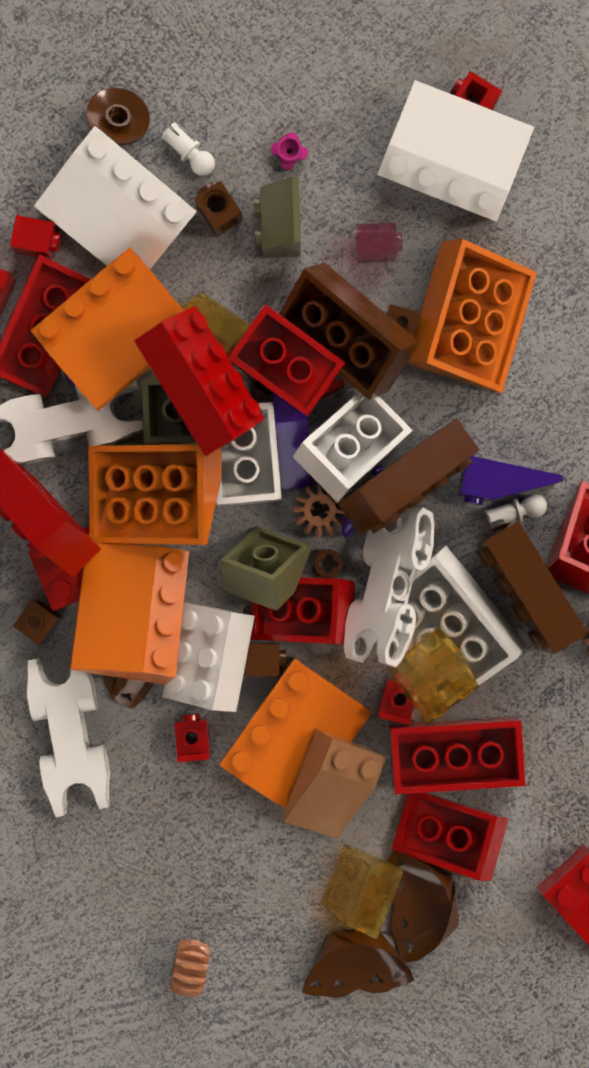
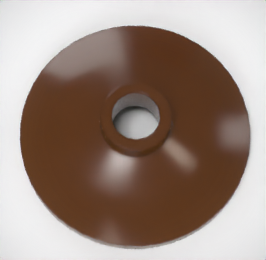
[86,88,150,145]

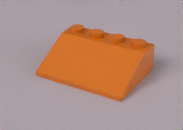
[407,239,537,393]
[30,247,184,411]
[88,444,222,545]
[69,543,189,685]
[219,657,372,808]

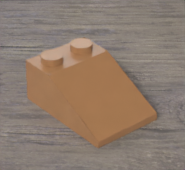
[281,729,387,839]

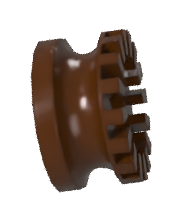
[314,549,343,578]

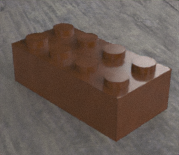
[279,262,420,400]
[338,418,480,535]
[476,521,588,654]

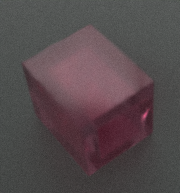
[356,223,403,263]

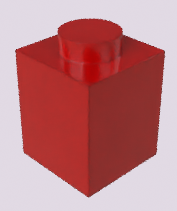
[10,215,62,260]

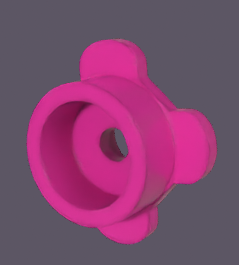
[271,132,308,170]

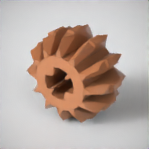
[292,484,346,538]
[170,939,210,998]

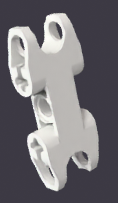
[0,380,144,464]
[344,507,434,667]
[27,652,111,817]

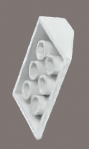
[378,80,534,222]
[34,126,197,269]
[404,546,527,708]

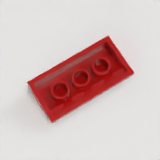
[0,254,91,398]

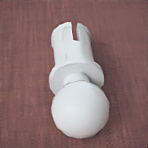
[162,123,215,176]
[485,493,547,529]

